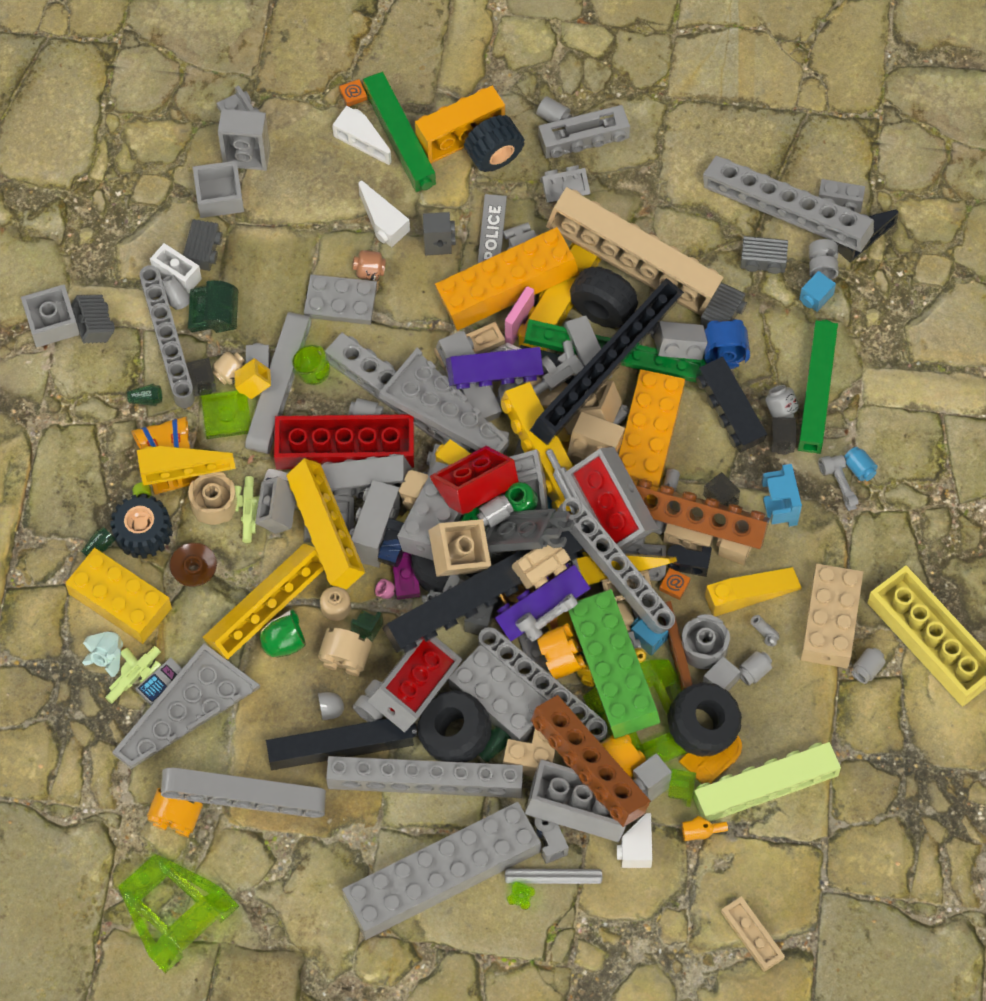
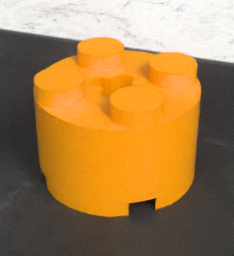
[537,623,587,679]
[601,734,646,779]
[147,788,203,838]

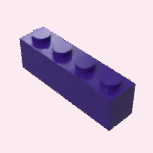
[446,347,543,390]
[495,563,591,641]

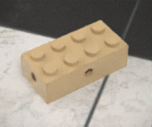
[801,564,863,668]

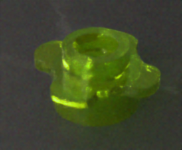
[507,882,535,910]

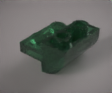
[188,281,239,333]

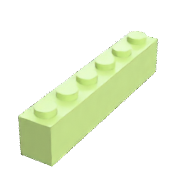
[693,742,841,822]

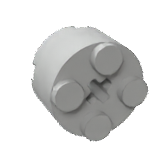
[681,614,730,669]

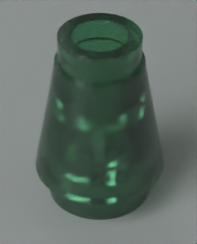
[127,383,163,406]
[81,527,116,557]
[478,726,511,763]

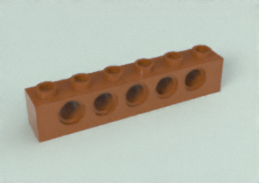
[633,479,770,549]
[531,695,651,827]

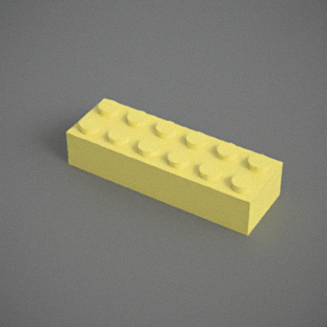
[867,565,986,707]

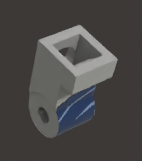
[534,818,569,864]

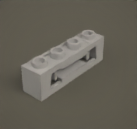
[538,105,630,159]

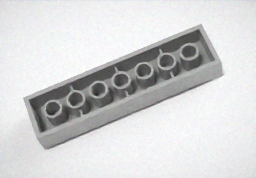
[342,802,541,940]

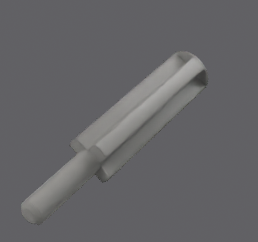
[546,449,581,515]

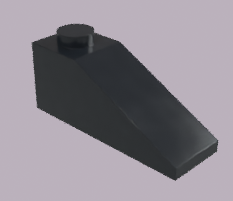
[834,209,899,263]

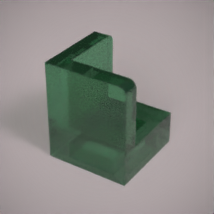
[350,610,383,642]

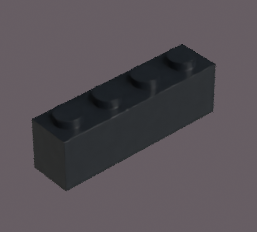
[696,357,767,453]

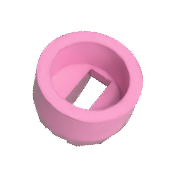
[375,579,395,599]

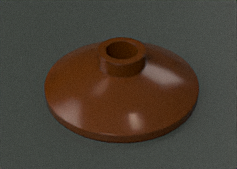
[170,543,217,587]

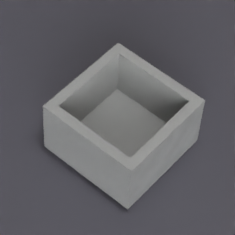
[193,161,244,218]

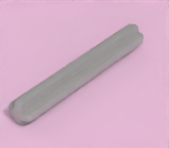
[505,869,602,884]

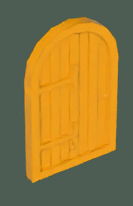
[679,736,742,784]

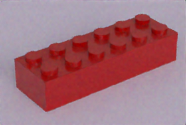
[274,414,414,470]

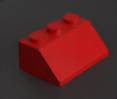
[430,446,519,514]

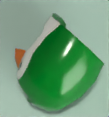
[260,610,306,658]

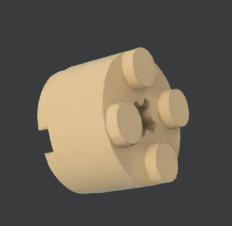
[188,472,237,525]
[318,628,372,676]

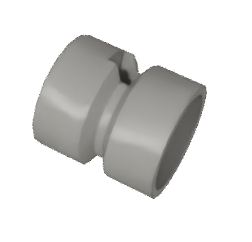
[809,239,839,280]
[353,680,384,722]

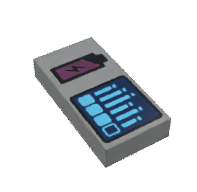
[135,658,182,706]

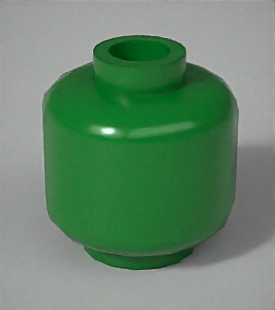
[505,482,538,512]

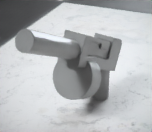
[533,341,584,395]

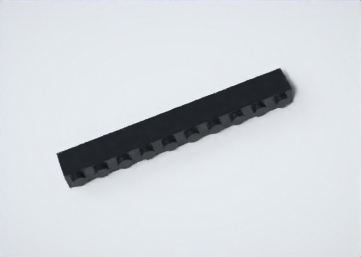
[530,278,684,445]
[382,524,598,653]

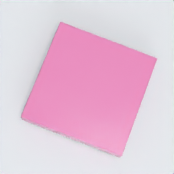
[505,286,534,345]

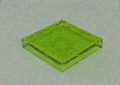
[201,391,251,439]

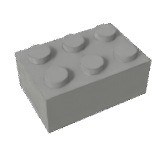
[218,108,270,171]
[349,480,401,568]

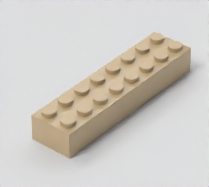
[546,187,724,316]

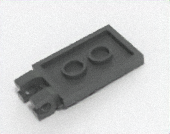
[485,509,575,552]

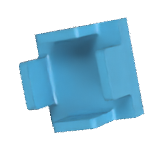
[762,464,802,527]

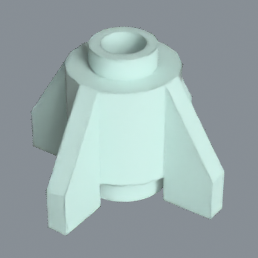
[82,632,123,677]

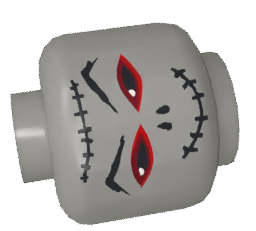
[765,385,799,421]

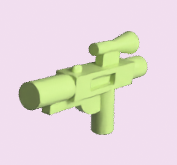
[235,476,259,543]
[105,646,162,704]

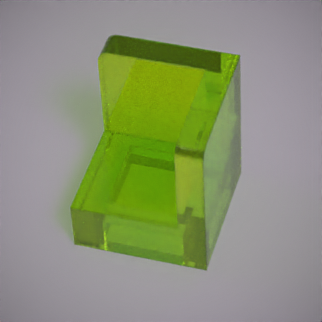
[668,769,696,807]

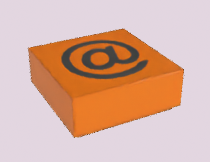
[339,79,367,107]
[659,568,691,600]

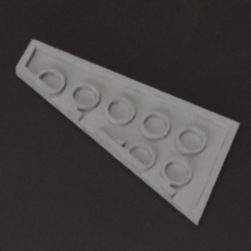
[379,347,509,453]
[112,643,260,769]

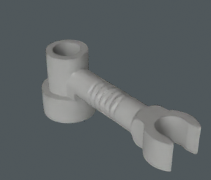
[818,455,859,511]
[515,593,578,642]

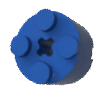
[704,320,750,369]

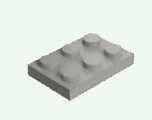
[304,274,377,325]

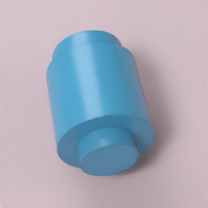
[844,447,878,481]

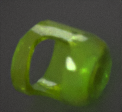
[292,345,330,385]

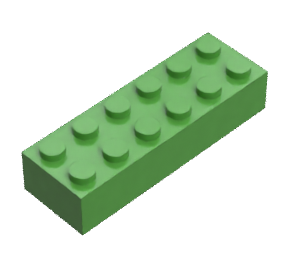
[568,589,660,739]

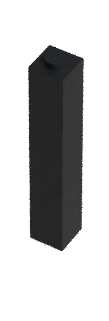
[266,719,417,771]

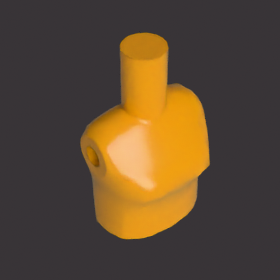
[682,816,728,841]

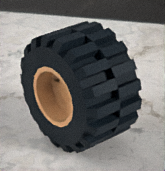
[464,115,525,172]
[110,494,173,559]

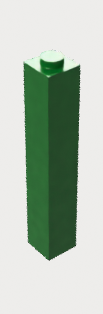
[363,71,436,192]
[798,320,838,454]

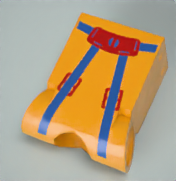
[131,416,198,495]

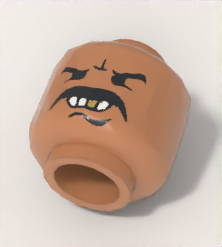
[352,250,386,281]

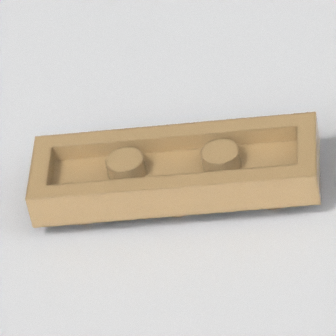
[434,322,505,371]
[721,896,785,972]

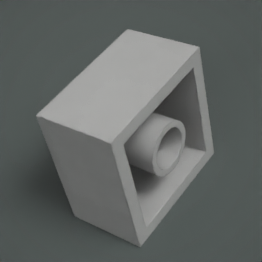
[21,284,80,348]

